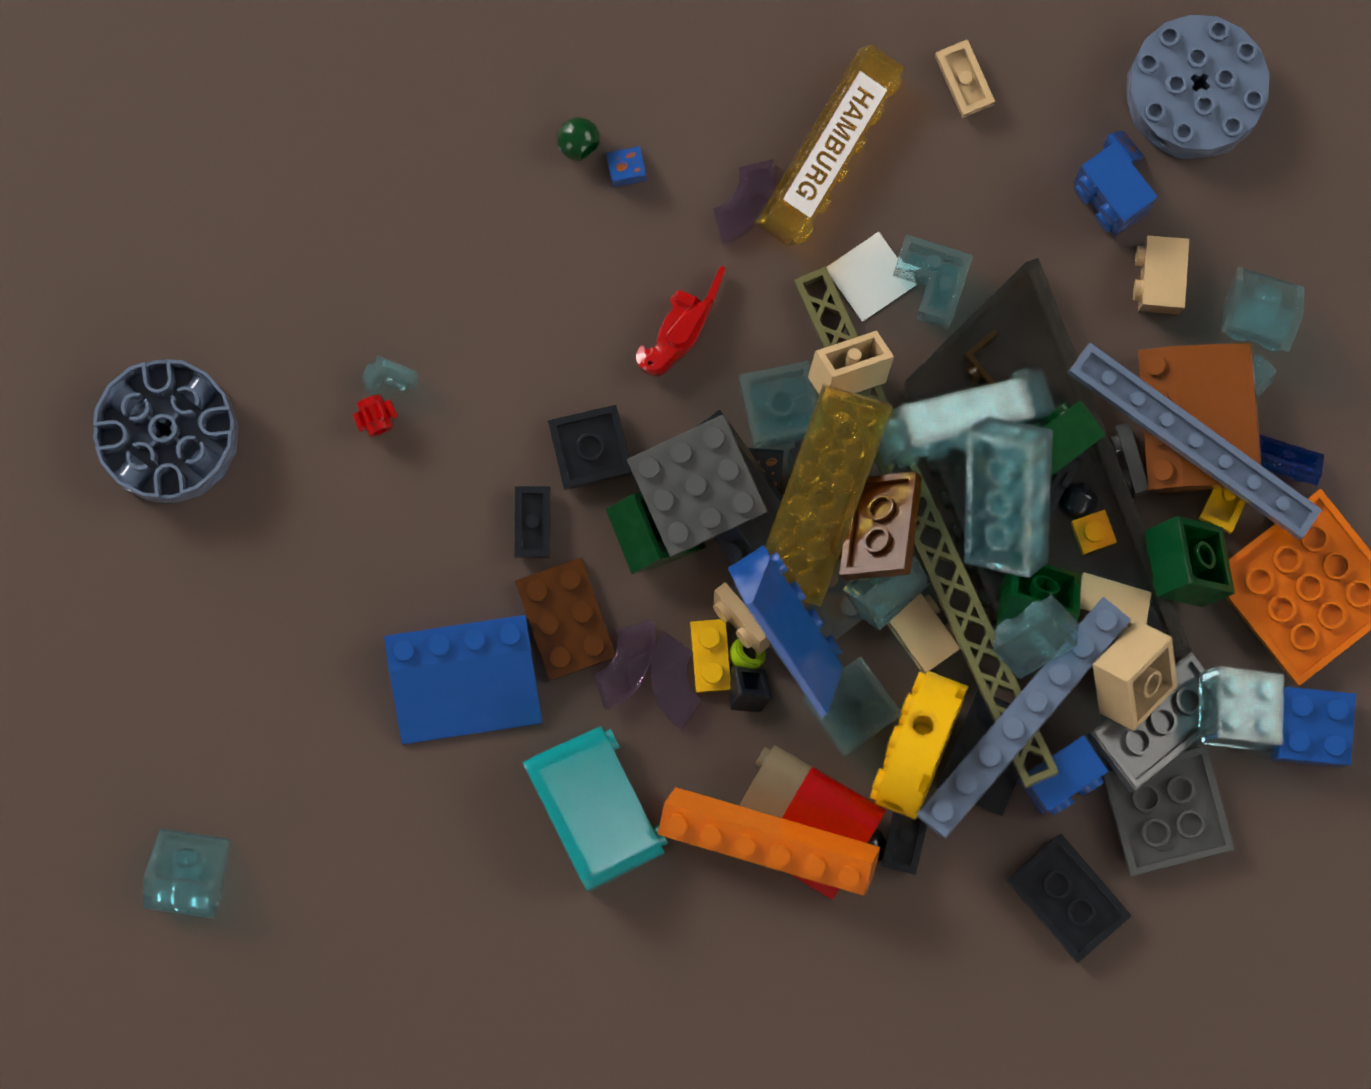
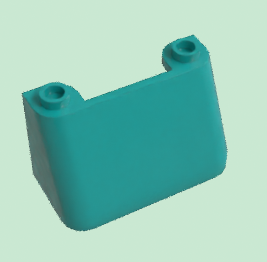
[523,726,668,892]

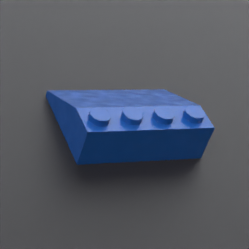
[728,545,844,718]
[384,615,543,745]

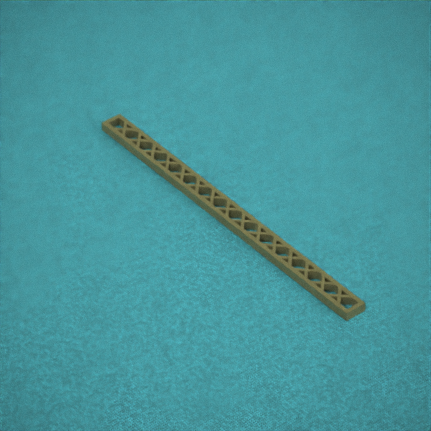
[794,266,1059,789]

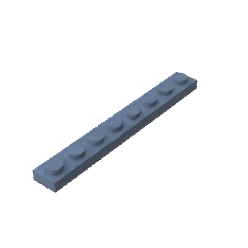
[1067,343,1322,540]
[917,597,1131,840]

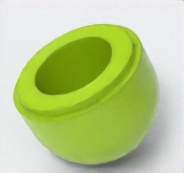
[729,639,766,668]

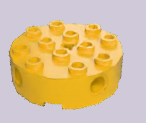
[870,671,968,820]

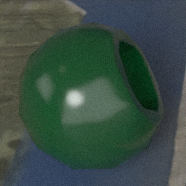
[557,117,601,161]

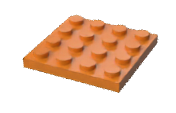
[1226,489,1371,687]

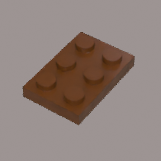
[839,471,922,581]
[515,557,617,682]

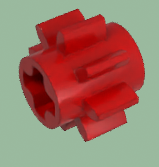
[352,394,398,437]

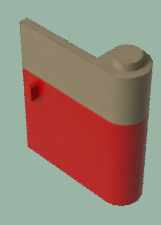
[739,744,886,900]

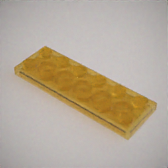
[765,384,893,607]

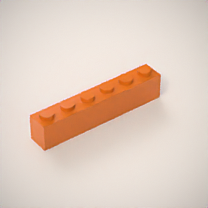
[658,787,881,896]

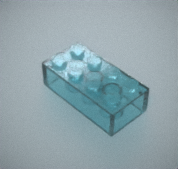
[872,377,1037,468]
[964,416,1052,578]

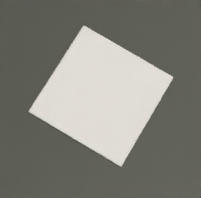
[826,232,916,322]

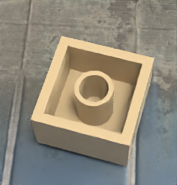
[1093,620,1178,731]

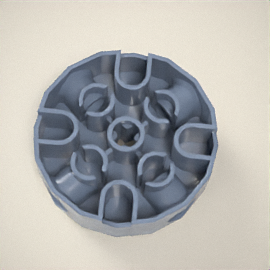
[1126,15,1270,159]
[93,359,239,504]

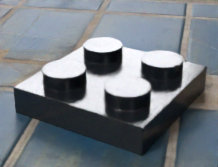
[548,405,633,490]

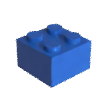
[1074,142,1158,237]
[1272,687,1356,767]
[1018,735,1108,816]

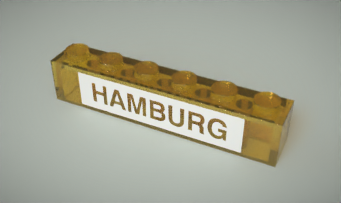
[755,44,905,246]

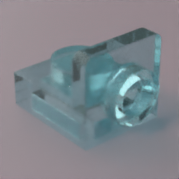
[362,356,420,395]

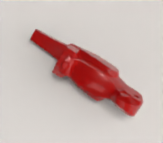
[636,266,726,377]

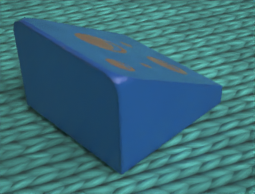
[1103,130,1143,165]
[606,146,647,187]

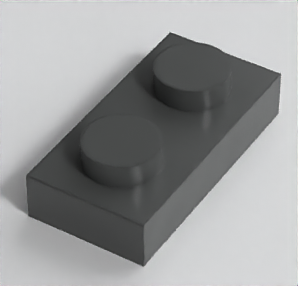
[1110,422,1149,498]

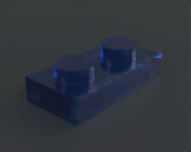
[1259,435,1324,486]

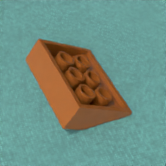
[1138,343,1262,495]

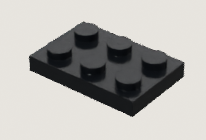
[936,690,1034,816]
[1006,834,1132,963]

